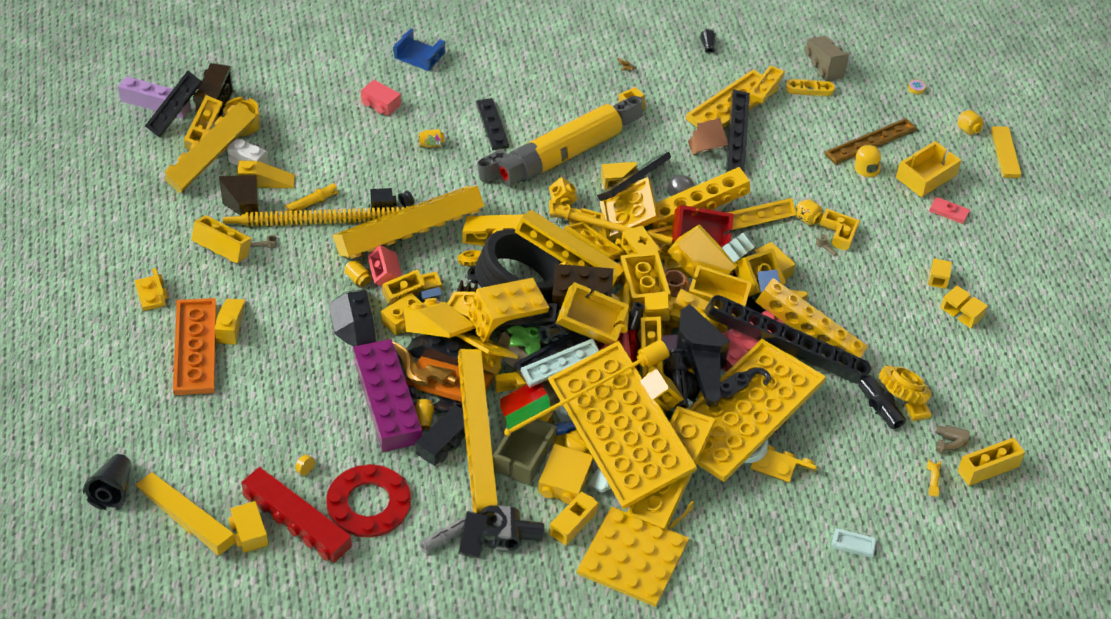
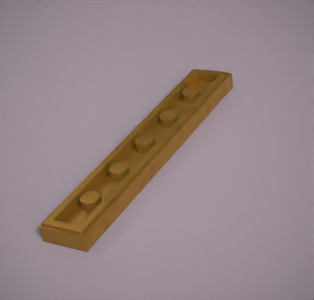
[825,118,917,165]

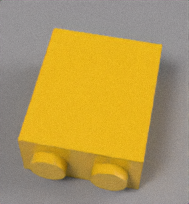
[538,444,593,504]

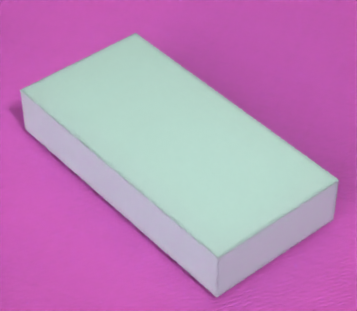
[831,528,877,558]

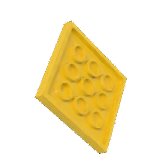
[576,506,689,607]

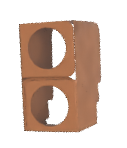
[688,119,728,155]

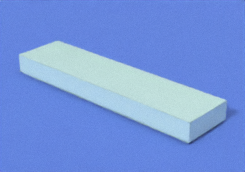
[521,338,599,388]

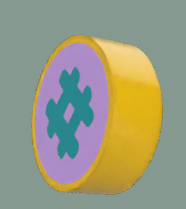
[908,80,926,94]

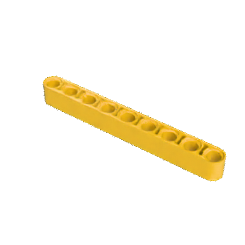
[458,349,497,515]

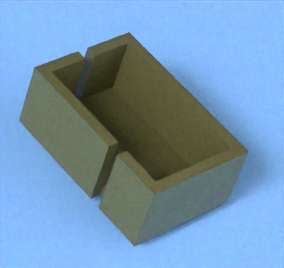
[493,419,557,486]

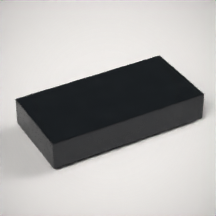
[458,511,488,558]

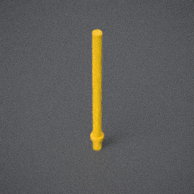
[554,208,673,245]

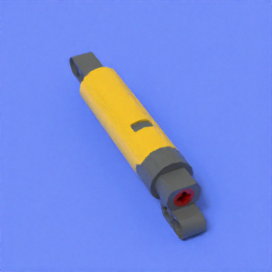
[477,96,643,186]

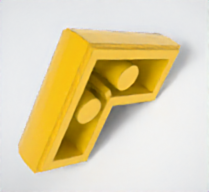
[819,208,860,251]

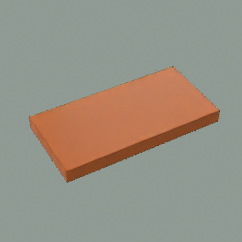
[405,356,493,402]

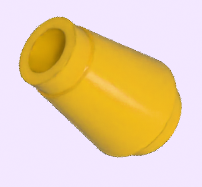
[414,399,434,430]

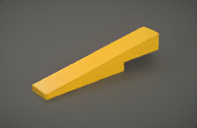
[135,472,235,556]

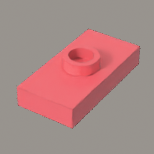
[929,197,970,224]

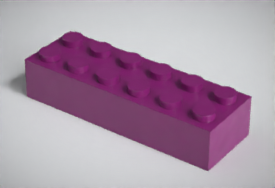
[353,339,422,452]

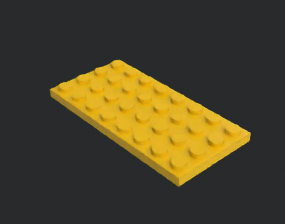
[688,339,826,482]
[548,341,697,510]

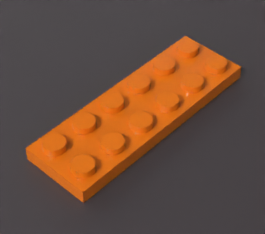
[173,298,217,395]

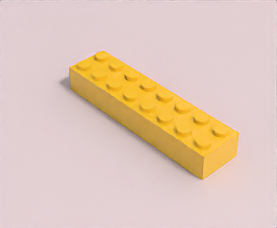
[332,185,485,259]

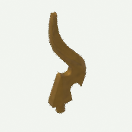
[393,342,460,386]

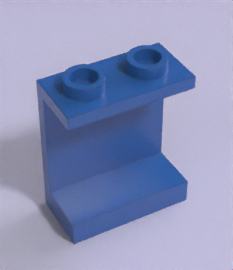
[393,28,445,71]

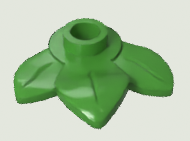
[508,326,541,356]

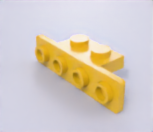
[750,445,817,482]

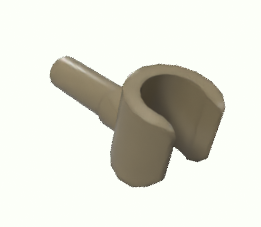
[816,234,837,256]
[250,235,277,248]

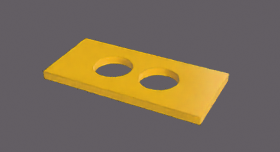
[456,332,518,359]

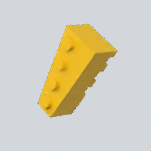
[462,214,540,246]

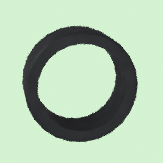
[475,229,563,303]

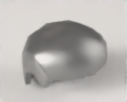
[667,175,695,196]

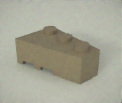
[804,36,849,81]

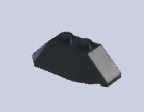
[329,289,376,347]
[406,334,478,366]

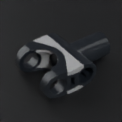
[481,506,545,551]

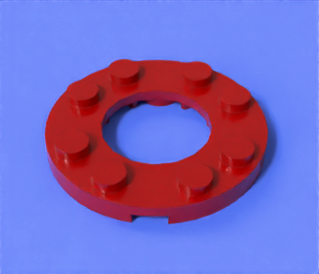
[326,464,411,538]

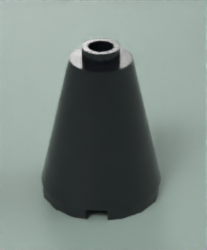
[83,454,131,510]

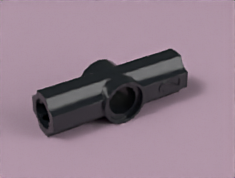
[858,375,906,429]

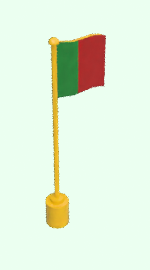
[500,339,670,436]

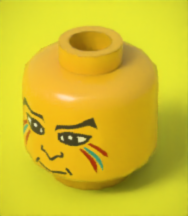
[796,199,823,225]

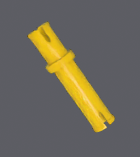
[285,183,338,214]

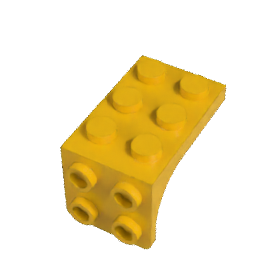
[468,278,549,342]

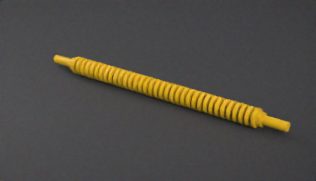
[223,206,409,227]

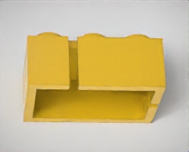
[896,141,962,198]
[689,265,752,317]
[556,282,629,346]

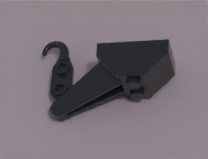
[676,304,771,407]

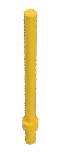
[620,273,631,333]

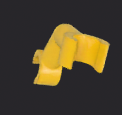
[927,459,941,497]

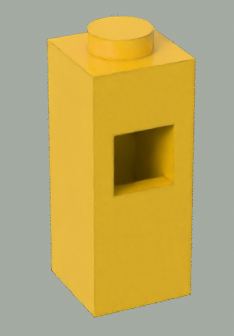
[549,491,598,546]

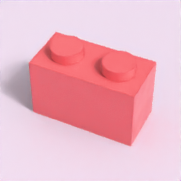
[361,80,401,116]
[367,245,402,287]

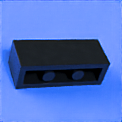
[415,405,465,466]

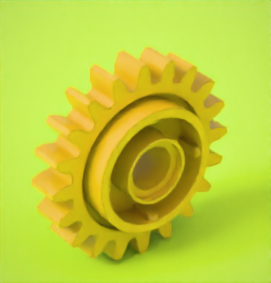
[879,365,932,404]

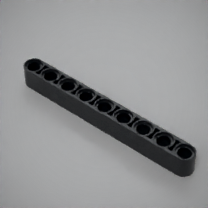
[705,295,871,383]

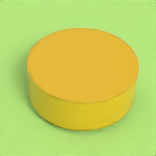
[295,454,315,476]

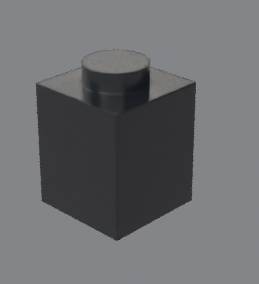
[370,188,397,211]

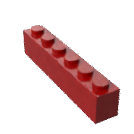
[241,467,352,563]

